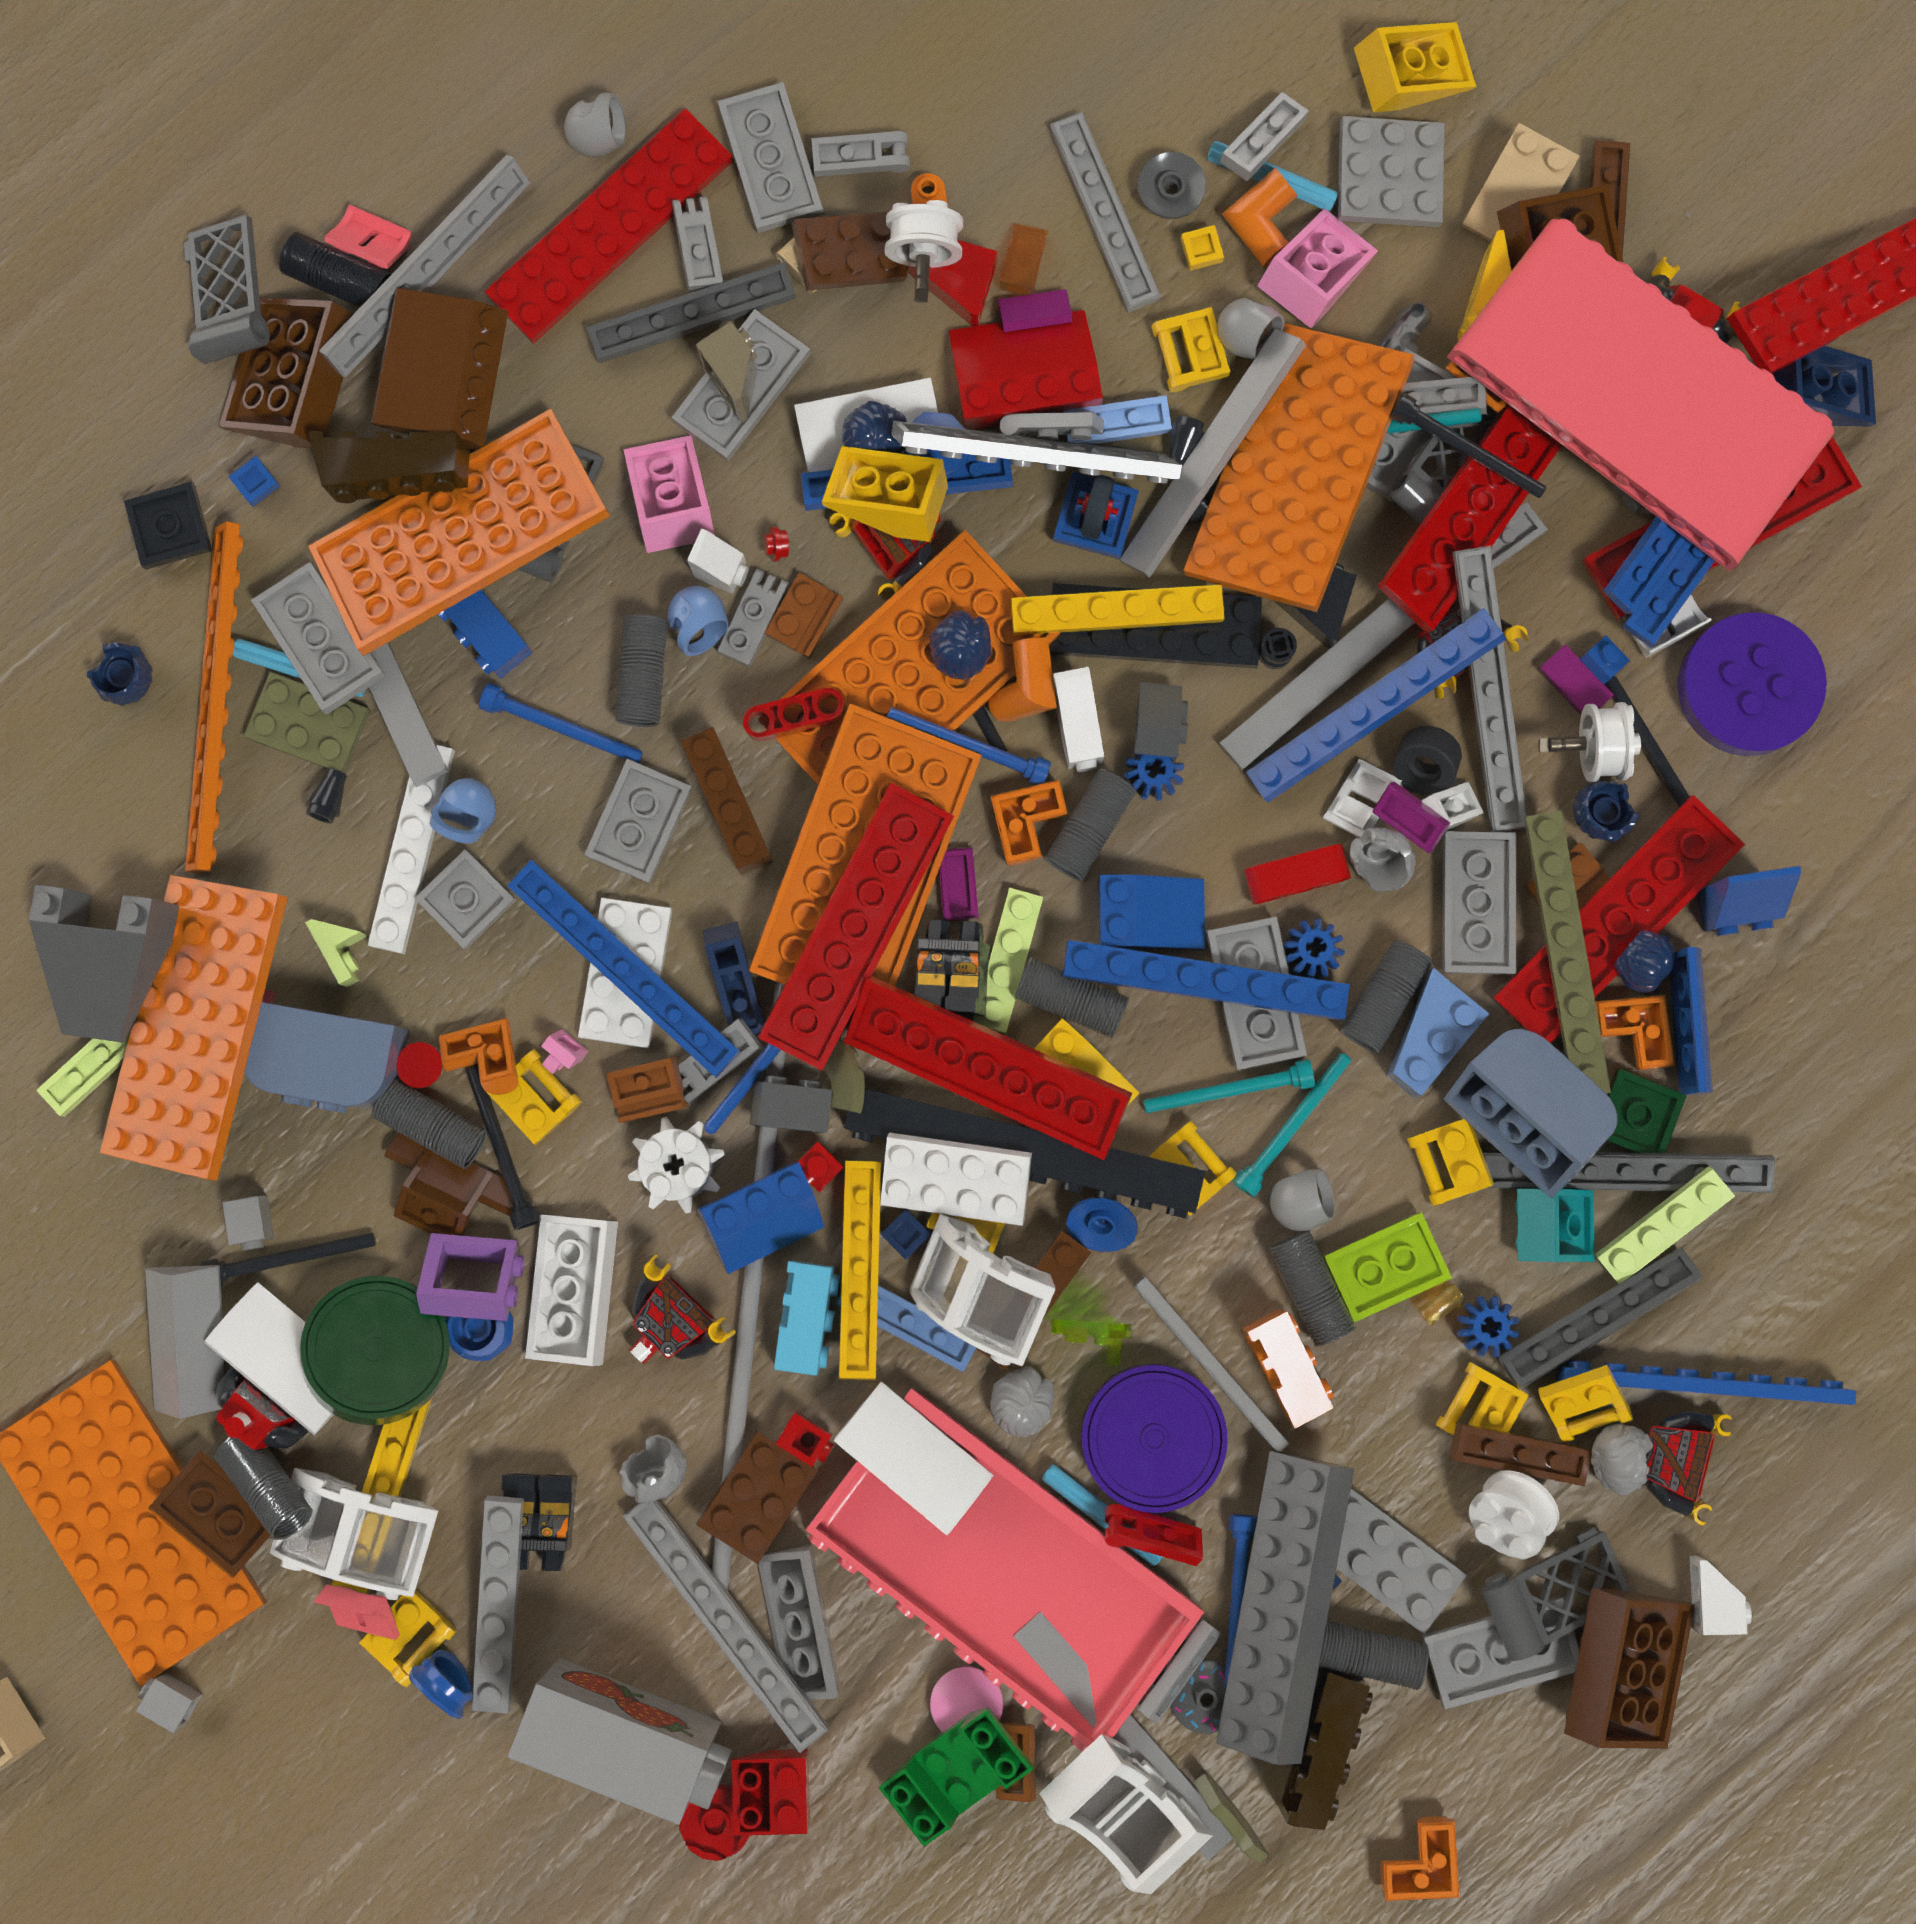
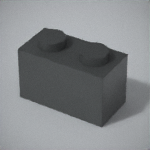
[1134,682,1188,758]
[749,1076,832,1133]

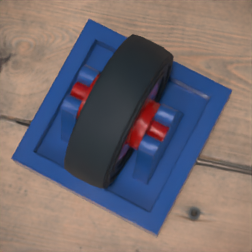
[1053,472,1139,559]

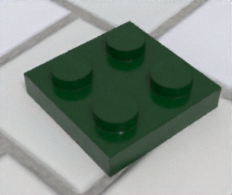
[1606,1069,1687,1153]

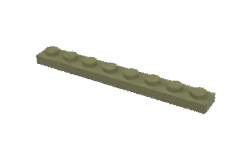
[1524,810,1611,1094]

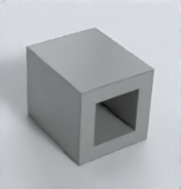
[222,1196,274,1251]
[136,1672,203,1734]

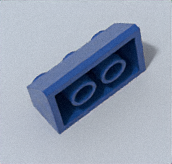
[697,1162,825,1274]

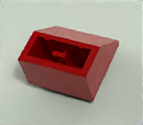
[732,1749,810,1836]

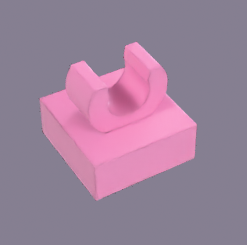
[541,1029,589,1074]

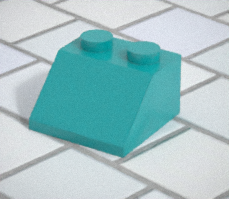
[1515,1189,1595,1262]

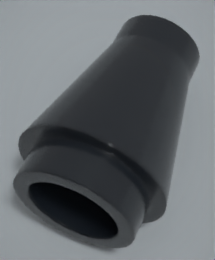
[1169,415,1205,468]
[306,768,347,824]

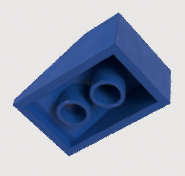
[1697,866,1801,937]
[1098,875,1205,950]

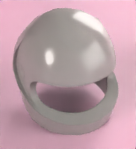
[564,92,626,158]
[1217,298,1285,360]
[1270,1169,1335,1232]

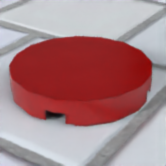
[679,1784,750,1861]

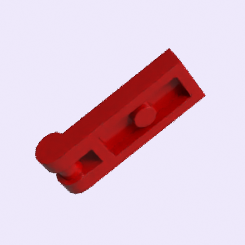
[1105,1504,1203,1567]

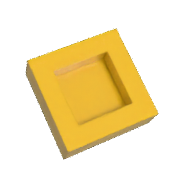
[1181,225,1224,271]

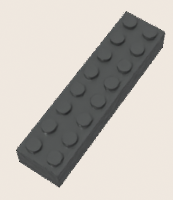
[1216,1451,1354,1765]

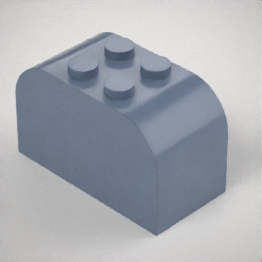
[244,1002,410,1113]
[1443,1029,1617,1199]

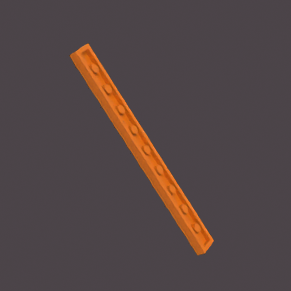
[185,521,243,874]

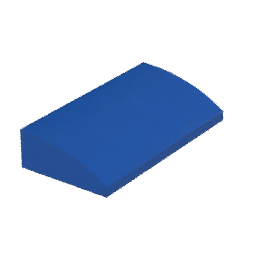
[1669,947,1713,1095]

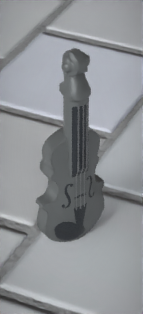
[1377,302,1432,353]

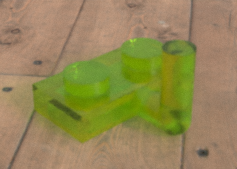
[1051,1319,1131,1366]

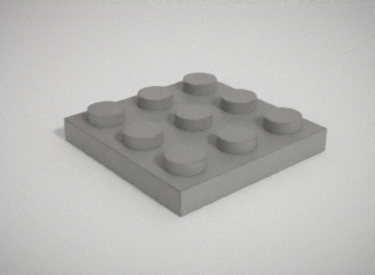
[1338,116,1445,228]

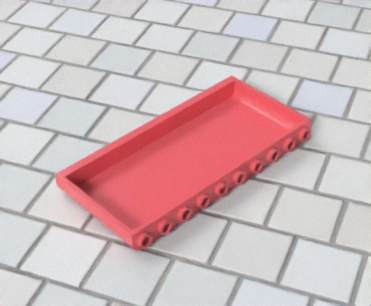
[1447,219,1834,571]
[806,1387,1204,1752]

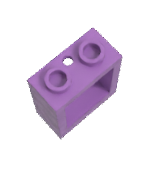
[416,1233,525,1321]

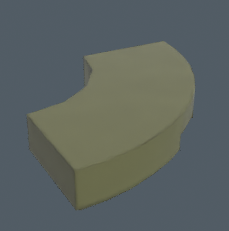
[823,1038,865,1114]
[1194,1774,1269,1863]

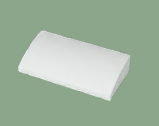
[794,378,938,472]
[525,1215,618,1366]
[204,1282,334,1436]
[834,1381,994,1535]

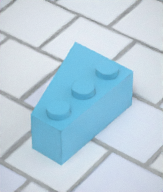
[774,1260,841,1376]

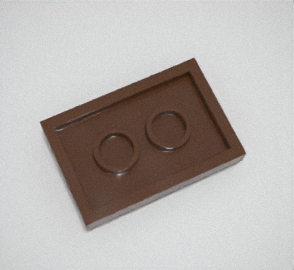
[792,211,908,291]
[696,1431,818,1564]
[148,1450,270,1579]

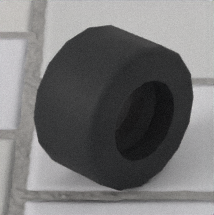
[1393,726,1462,795]

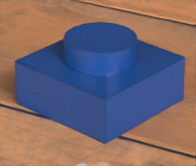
[229,456,280,507]
[1580,635,1630,685]

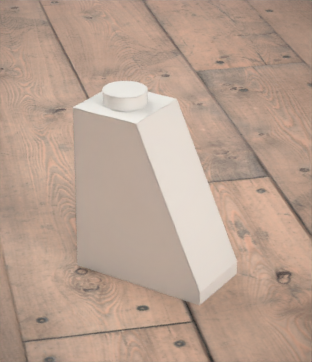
[1053,667,1104,772]

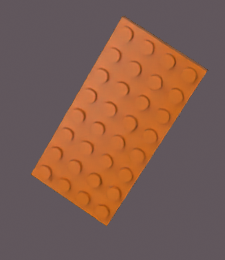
[1183,324,1415,612]
[308,409,610,656]
[758,530,1061,785]
[749,703,982,1011]
[100,875,288,1181]
[0,1359,267,1687]

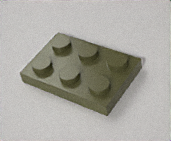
[244,672,370,774]

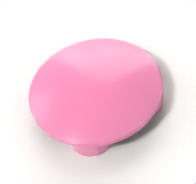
[930,1665,1003,1732]

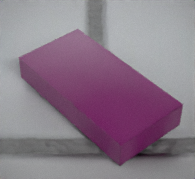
[998,289,1072,332]
[1538,644,1614,715]
[1372,782,1450,853]
[939,848,979,921]

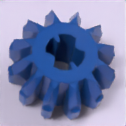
[1124,748,1184,802]
[1283,918,1345,978]
[1457,1296,1519,1357]

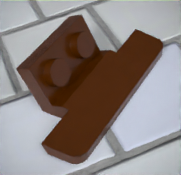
[384,1133,513,1236]

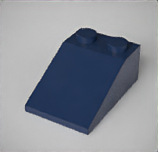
[1772,346,1876,427]

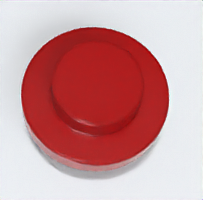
[763,527,789,562]

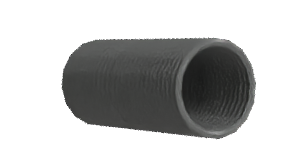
[615,614,668,727]
[1045,769,1137,881]
[1340,940,1433,1053]
[1014,957,1129,1038]
[372,1078,487,1169]
[1269,1230,1356,1347]
[215,1436,312,1540]
[1319,1620,1429,1690]

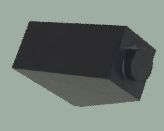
[1273,568,1357,648]

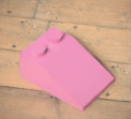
[1257,208,1378,328]
[623,435,715,553]

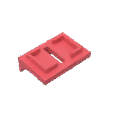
[324,204,412,269]
[314,1584,400,1640]

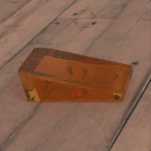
[1000,223,1048,295]

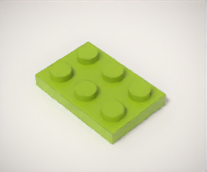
[1322,1212,1452,1323]

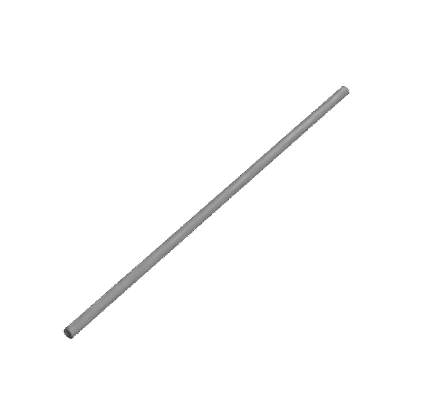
[712,981,786,1591]

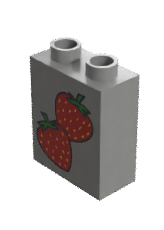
[508,1658,732,1825]

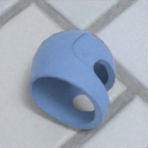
[667,586,729,656]
[429,778,496,844]

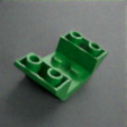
[878,1707,1035,1847]

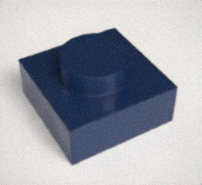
[880,1209,931,1260]

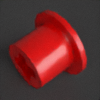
[396,1042,443,1088]

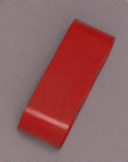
[743,687,845,742]
[1243,844,1351,905]

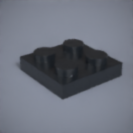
[124,482,213,570]

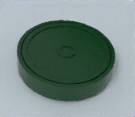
[300,1276,450,1425]

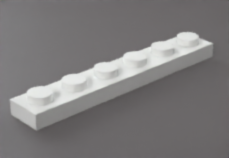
[367,745,455,955]

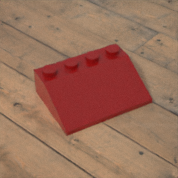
[948,310,1103,430]

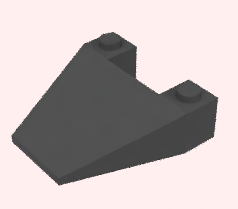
[29,885,179,1043]

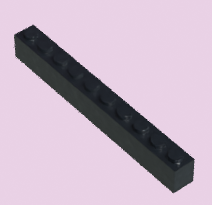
[844,1089,1206,1219]

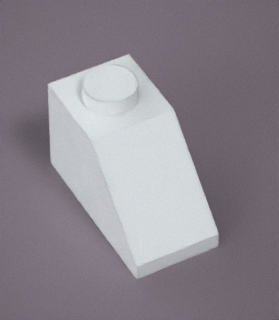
[687,528,749,594]
[1421,782,1484,831]
[1690,1556,1752,1635]

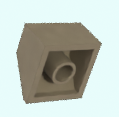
[696,321,757,424]

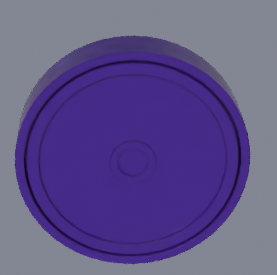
[1678,612,1827,756]
[1081,1364,1228,1513]

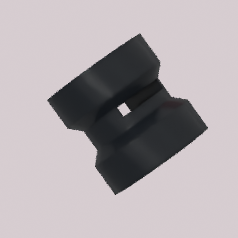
[1259,628,1297,669]

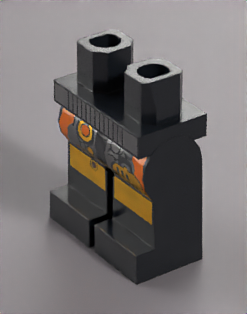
[913,920,990,1016]
[502,1473,578,1571]

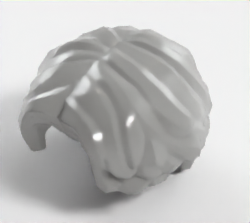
[1349,827,1416,892]
[990,1366,1054,1438]
[1591,1424,1653,1496]
[619,1434,687,1503]

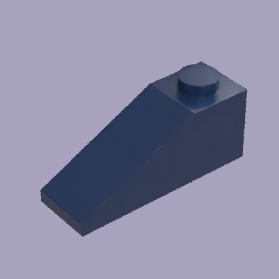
[703,921,765,1035]

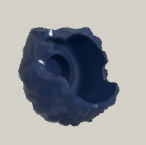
[842,401,907,453]
[929,610,992,680]
[87,642,153,706]
[1573,780,1640,842]
[1614,929,1676,993]

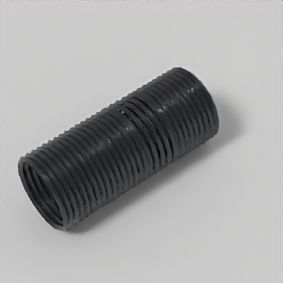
[279,232,392,307]

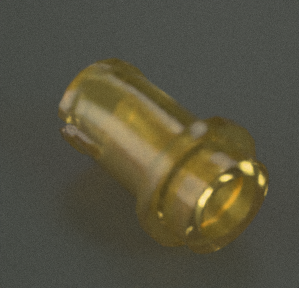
[1417,1283,1465,1327]

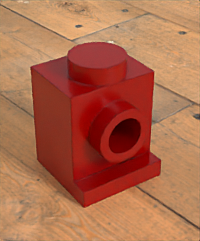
[798,1142,845,1193]
[776,1410,835,1467]

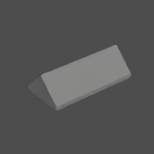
[145,1265,226,1419]
[758,1543,841,1700]

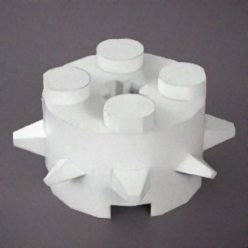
[628,1117,724,1213]

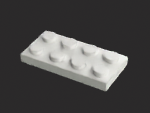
[578,898,673,1049]
[880,1133,1032,1226]

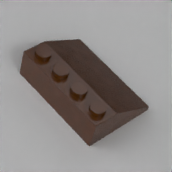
[1497,184,1624,271]
[371,288,508,453]
[219,297,353,449]
[1564,1588,1695,1749]

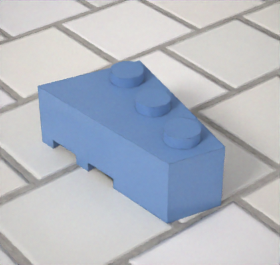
[1386,968,1489,1098]

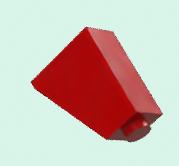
[908,240,998,326]

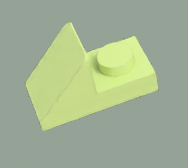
[305,919,367,987]

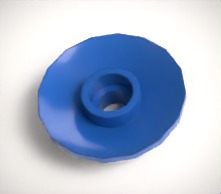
[1066,1198,1138,1252]

